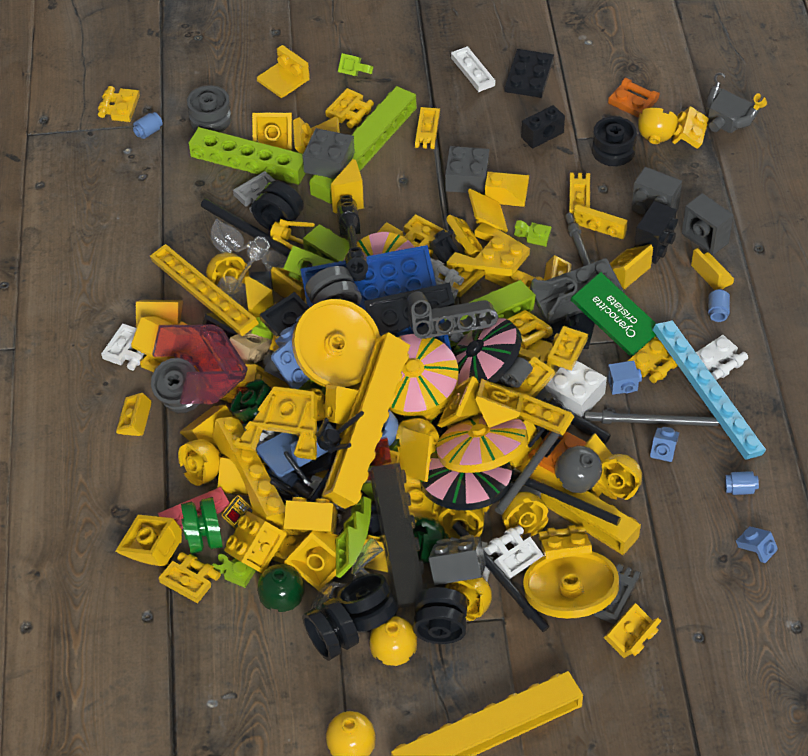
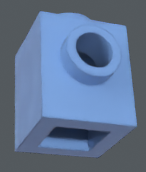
[607,361,642,395]

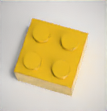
[284,497,338,536]

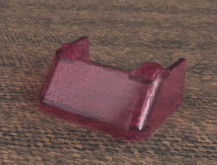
[152,325,248,404]

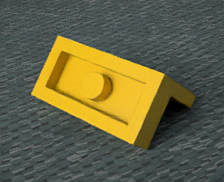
[691,248,734,290]

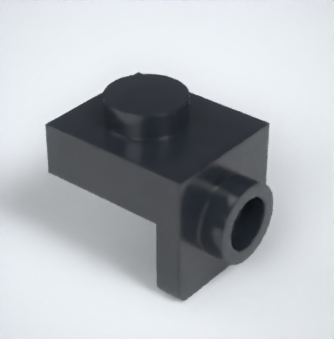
[429,229,461,264]

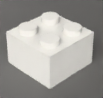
[545,361,607,418]

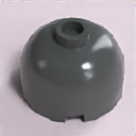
[555,446,602,493]

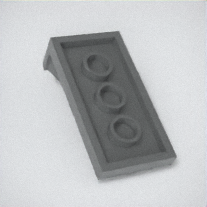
[530,258,625,325]

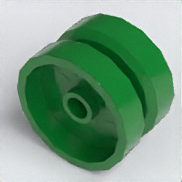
[181,497,223,554]

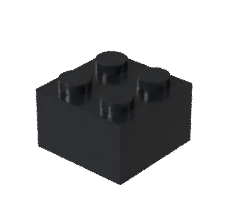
[634,201,678,264]

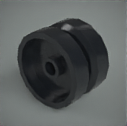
[592,116,637,166]
[251,181,304,231]
[337,573,398,632]
[413,587,467,644]
[302,597,359,661]

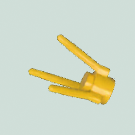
[270,219,315,249]

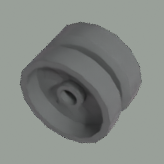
[187,85,232,132]
[305,266,362,305]
[151,358,206,413]

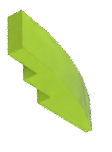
[336,496,371,578]

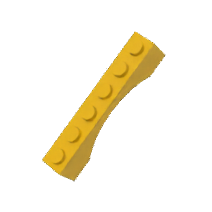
[212,416,285,531]

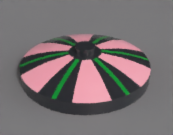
[452,318,522,385]
[420,450,512,510]

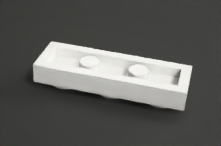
[451,46,495,92]

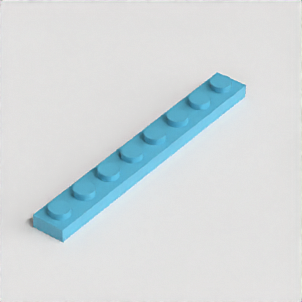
[653,320,766,460]

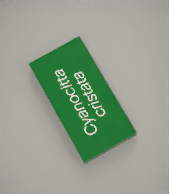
[571,272,657,357]

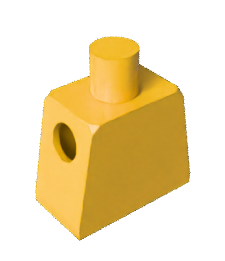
[324,384,359,438]

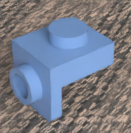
[650,427,680,462]
[736,526,778,563]

